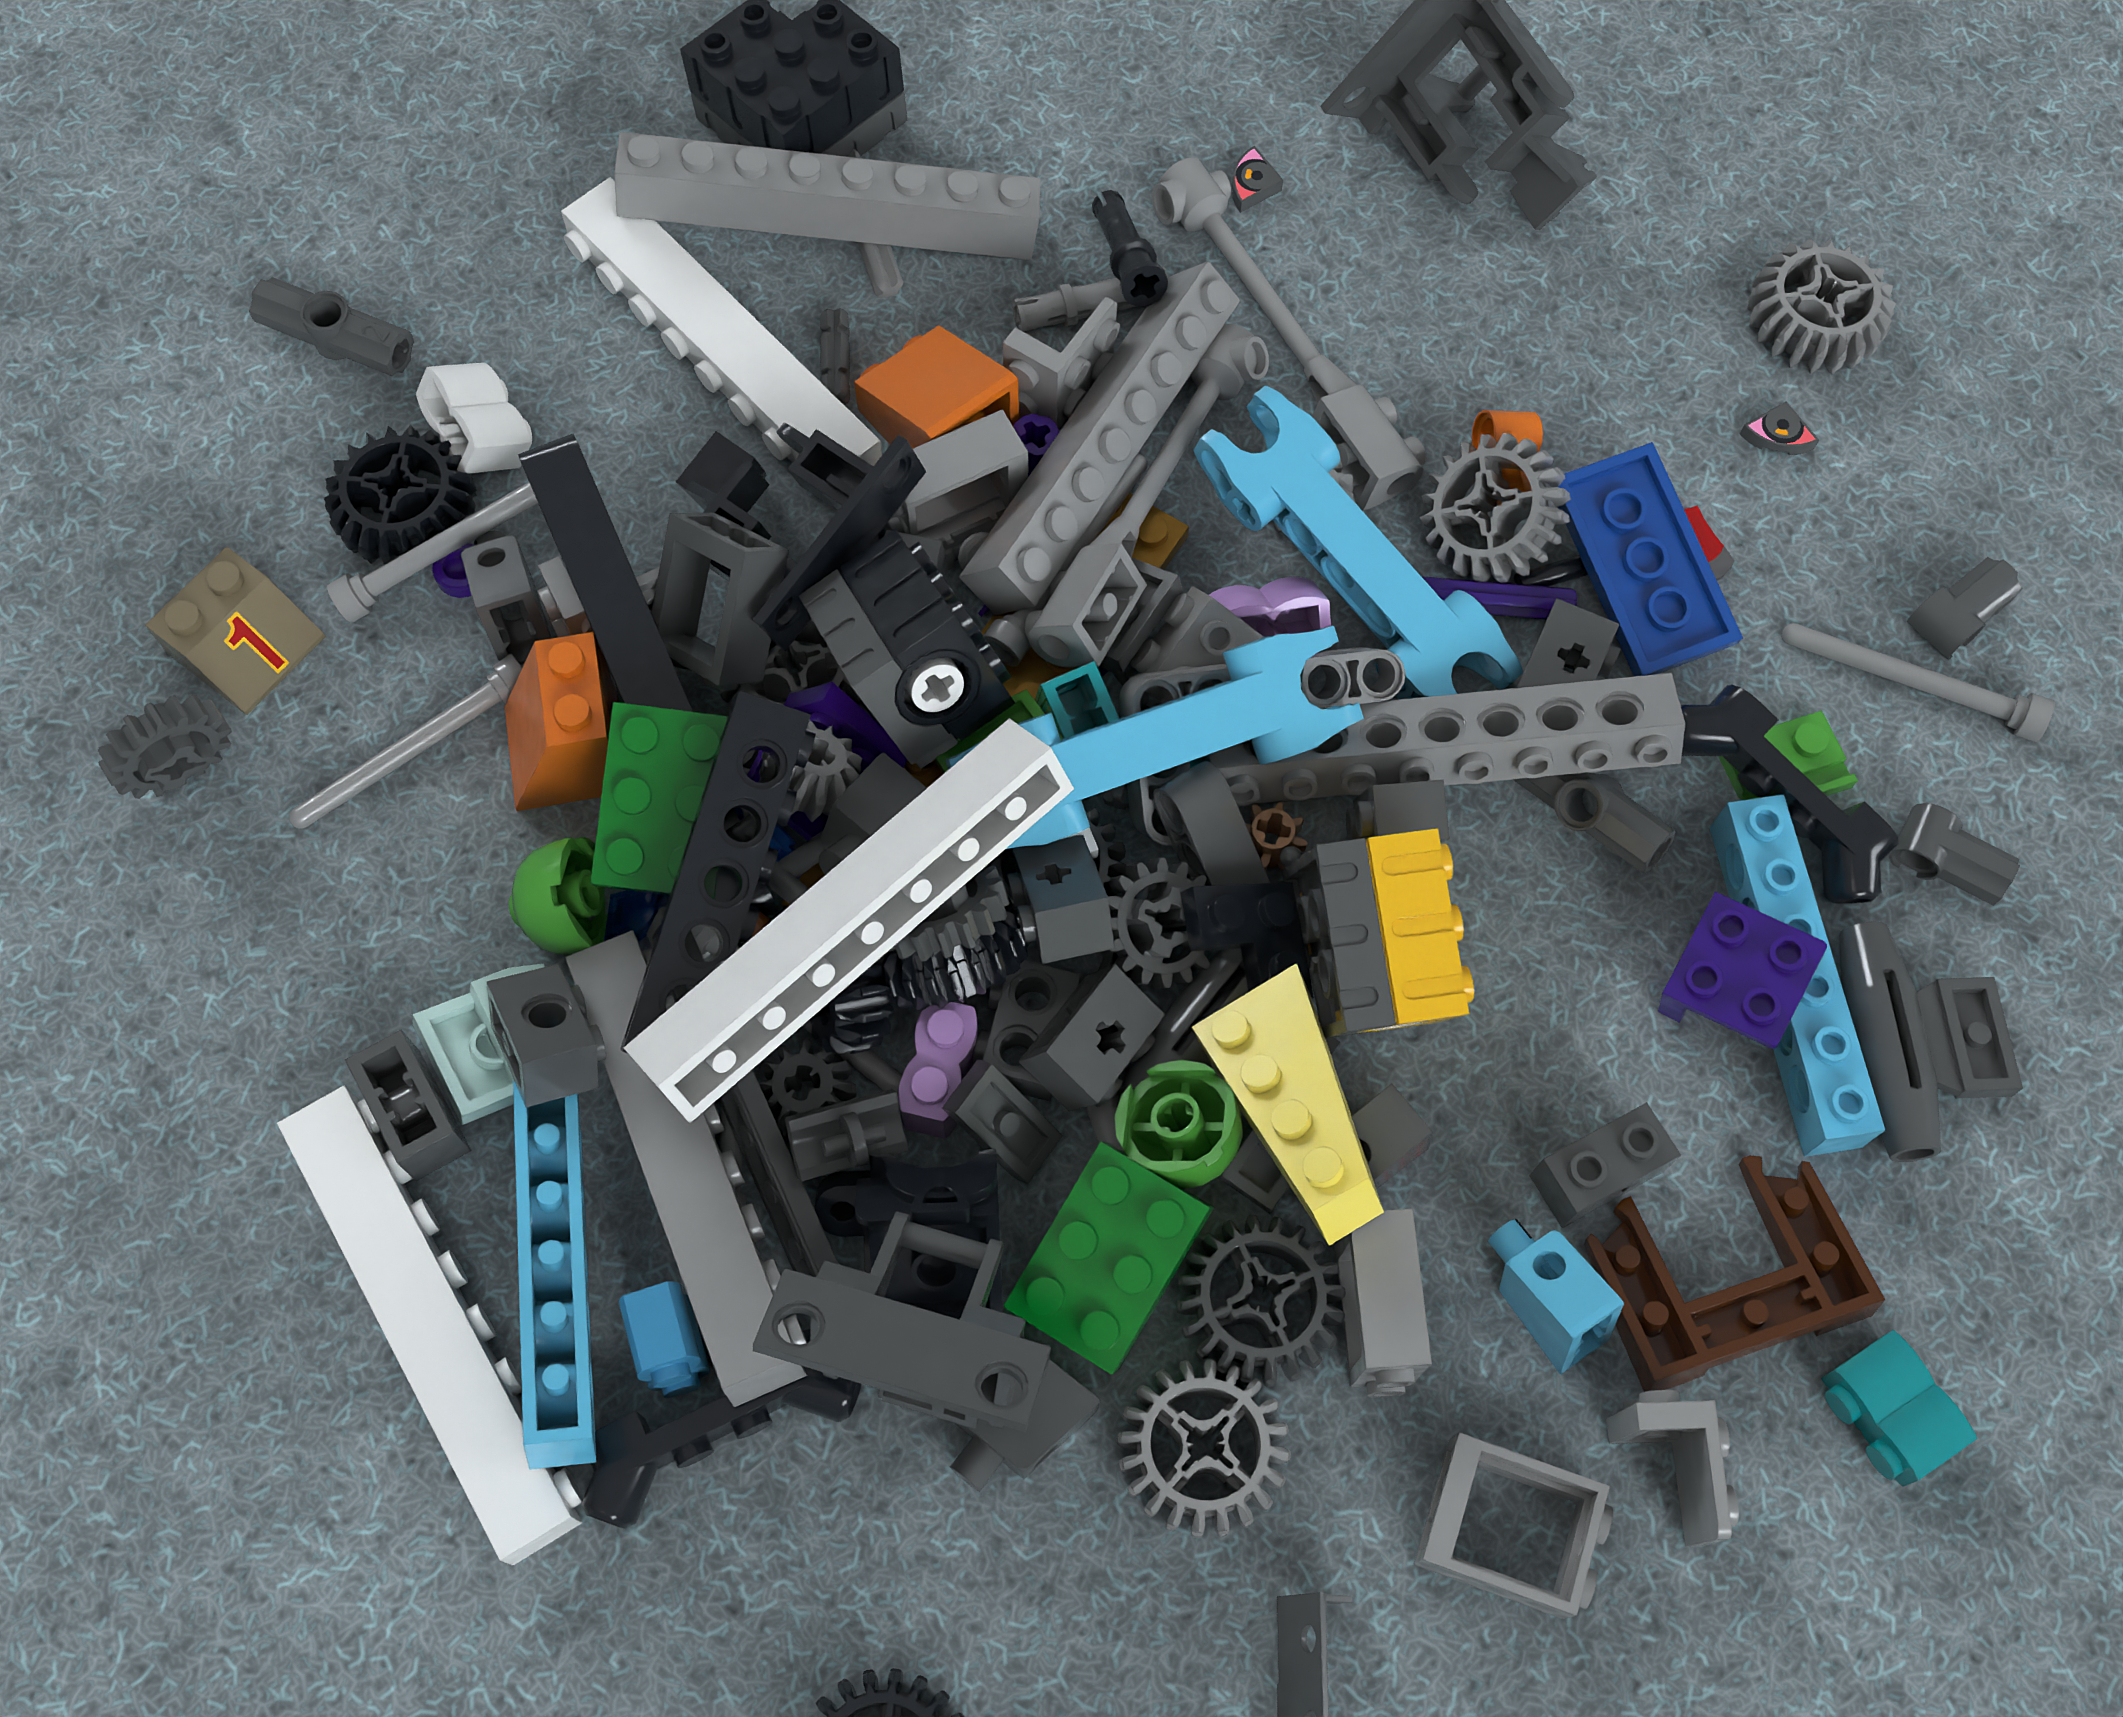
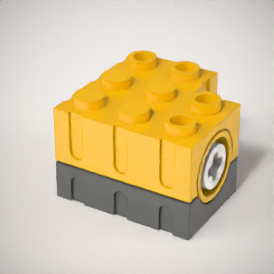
[1282,828,1474,1039]

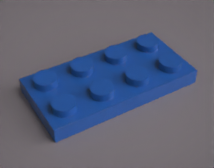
[1558,442,1743,677]

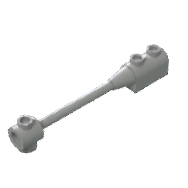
[1152,157,1426,511]
[1025,324,1269,667]

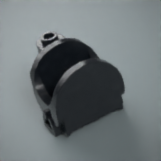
[815,1149,1003,1320]

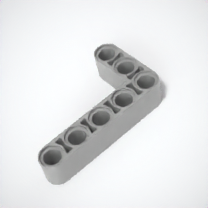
[1119,647,1405,845]

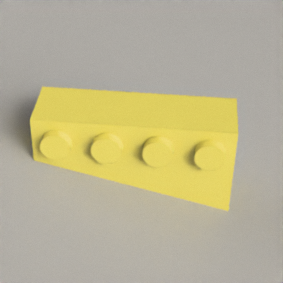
[1192,963,1384,1246]

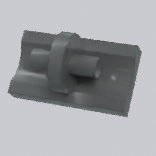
[785,1089,909,1181]

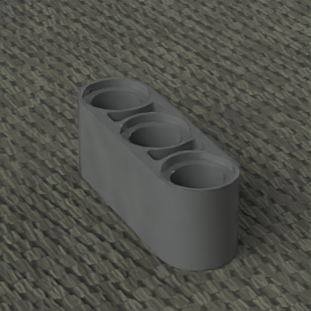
[1153,761,1270,886]

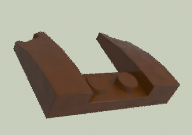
[1584,1155,1885,1392]

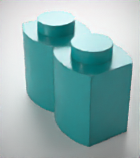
[1821,1329,1978,1487]

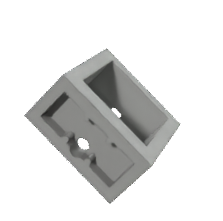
[885,409,1028,541]
[1335,1209,1432,1397]
[1413,1432,1614,1619]

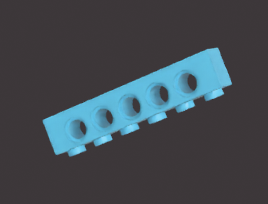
[1710,794,1885,1157]
[513,1081,596,1470]

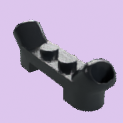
[1681,685,1899,904]
[581,1329,862,1529]

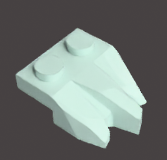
[413,963,545,1125]

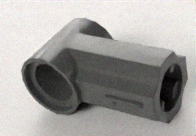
[1907,557,2023,660]
[1889,803,2020,906]

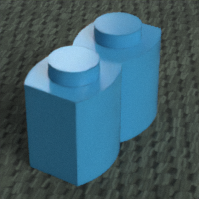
[618,1281,710,1398]

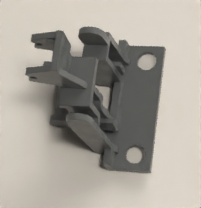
[1320,0,1597,230]
[753,1211,1051,1433]

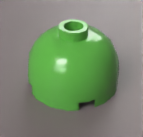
[509,837,618,956]
[1115,1060,1243,1189]

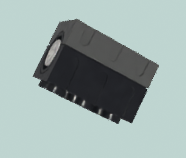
[680,0,908,157]
[799,529,1016,769]

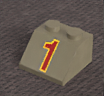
[145,546,326,715]

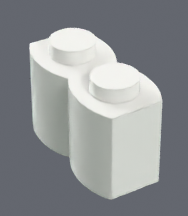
[416,363,532,474]

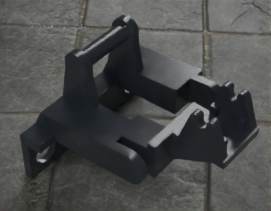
[676,423,926,651]

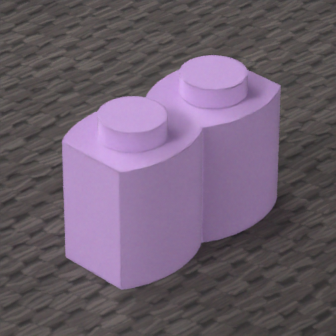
[1209,577,1331,637]
[898,1002,978,1139]

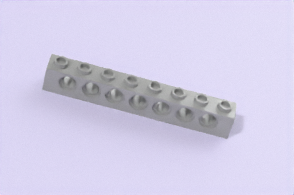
[1210,673,1685,806]

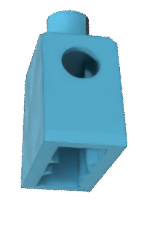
[1488,1219,1624,1375]

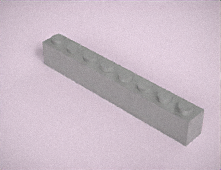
[614,132,1040,260]
[959,261,1240,615]
[565,930,807,1407]

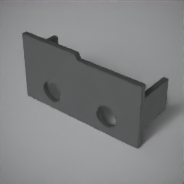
[1277,1592,1352,1717]

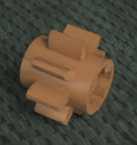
[1245,802,1308,873]

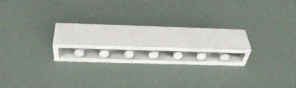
[561,177,882,466]
[624,718,1074,1123]
[277,1085,583,1565]

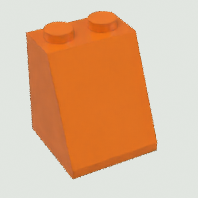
[854,325,1019,449]
[504,632,619,811]

